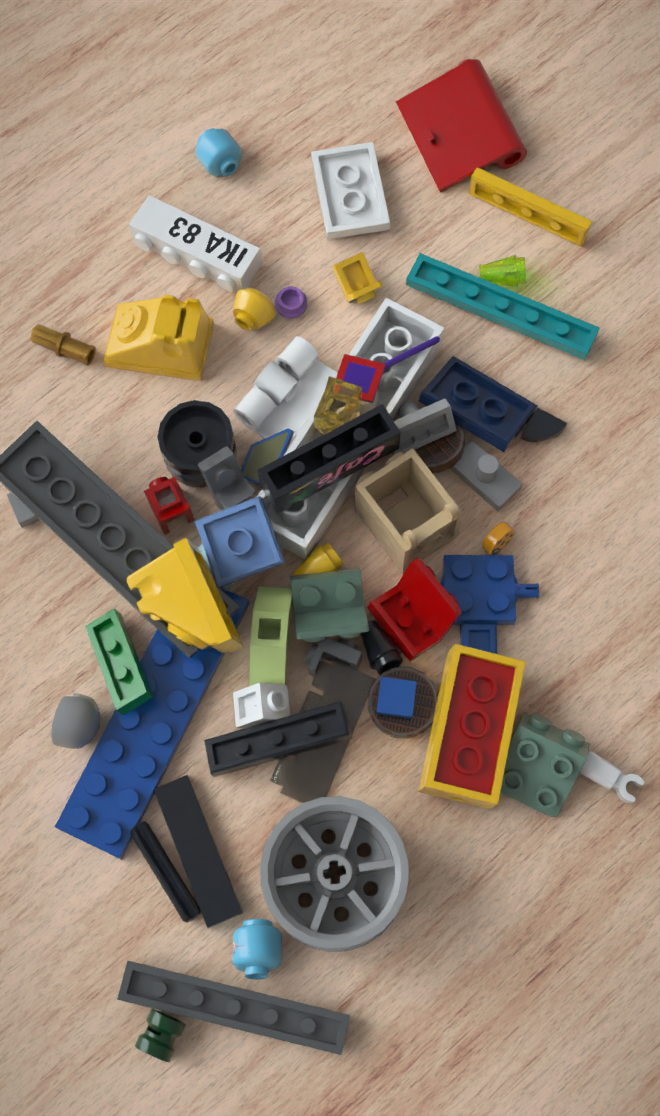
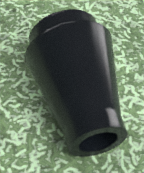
[360,620,403,675]

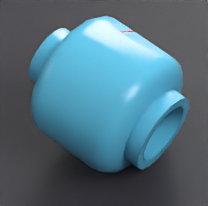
[196,128,242,177]
[232,919,282,980]

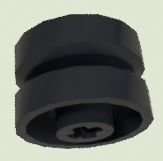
[157,400,237,488]

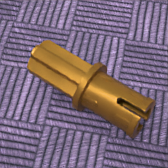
[30,324,96,366]

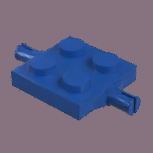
[440,555,539,625]

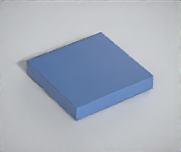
[195,496,286,588]

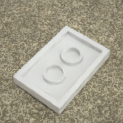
[311,142,390,240]

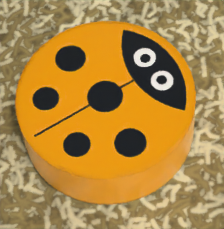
[482,522,515,555]

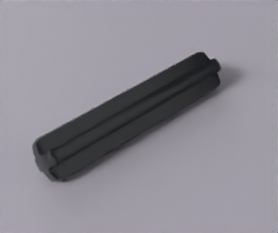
[130,821,201,923]

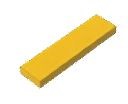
[469,167,592,247]

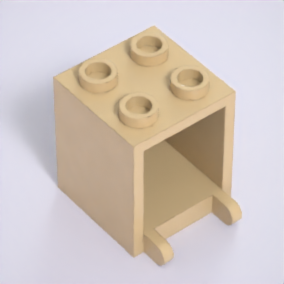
[355,448,463,574]

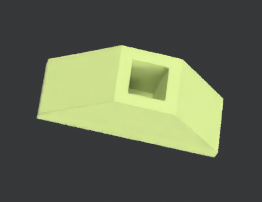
[249,586,293,686]

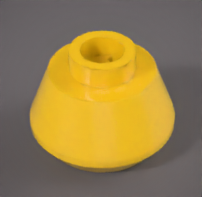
[233,288,275,331]

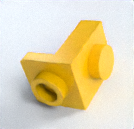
[331,252,382,304]

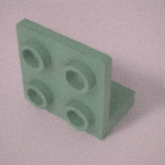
[290,568,369,642]

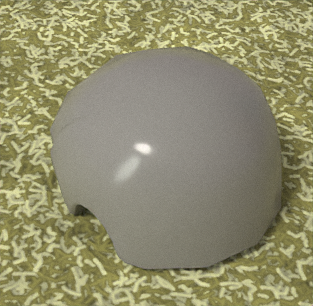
[51,693,100,749]

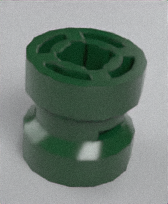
[135,1009,186,1062]

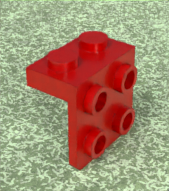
[367,558,461,662]

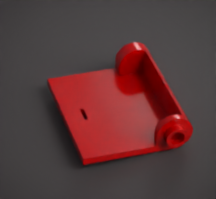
[395,59,527,193]

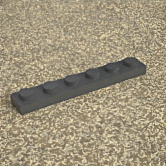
[117,961,350,1055]

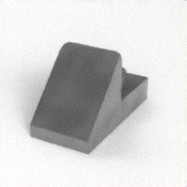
[198,446,256,511]

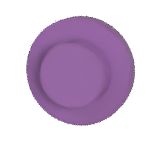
[275,286,307,319]

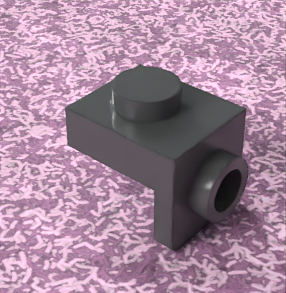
[305,637,362,677]

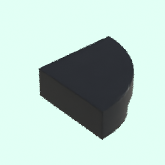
[520,408,567,442]

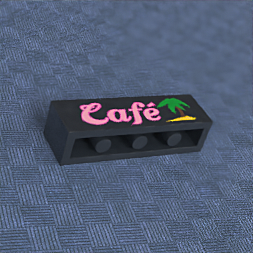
[257,404,401,514]

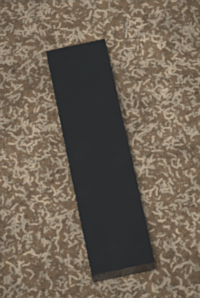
[204,701,352,777]
[153,775,243,929]

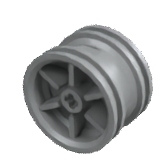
[260,796,409,952]

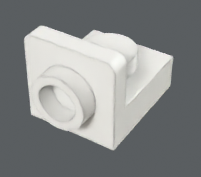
[233,683,290,728]

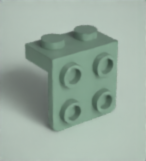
[500,712,590,817]

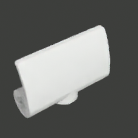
[234,336,337,443]

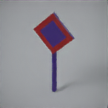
[331,336,440,403]

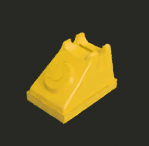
[104,294,214,381]
[127,538,244,653]

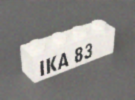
[129,195,262,292]

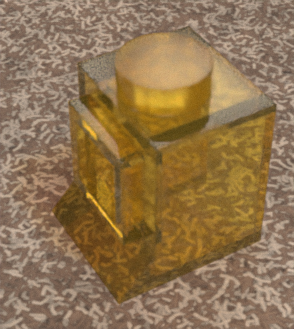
[314,376,362,435]

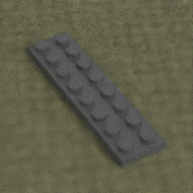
[0,421,239,660]

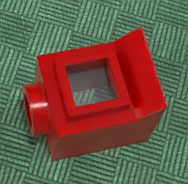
[144,477,195,535]

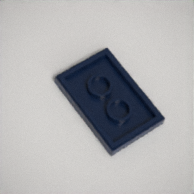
[418,356,538,452]

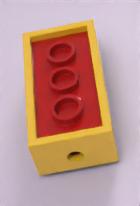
[418,644,526,809]

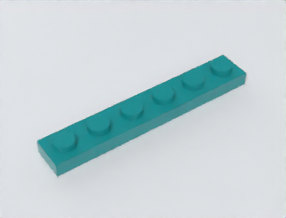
[406,253,600,360]

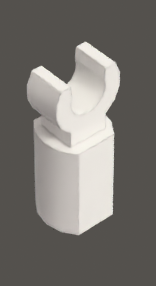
[580,750,645,804]

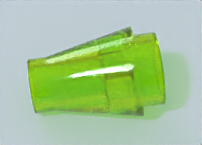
[479,254,526,287]

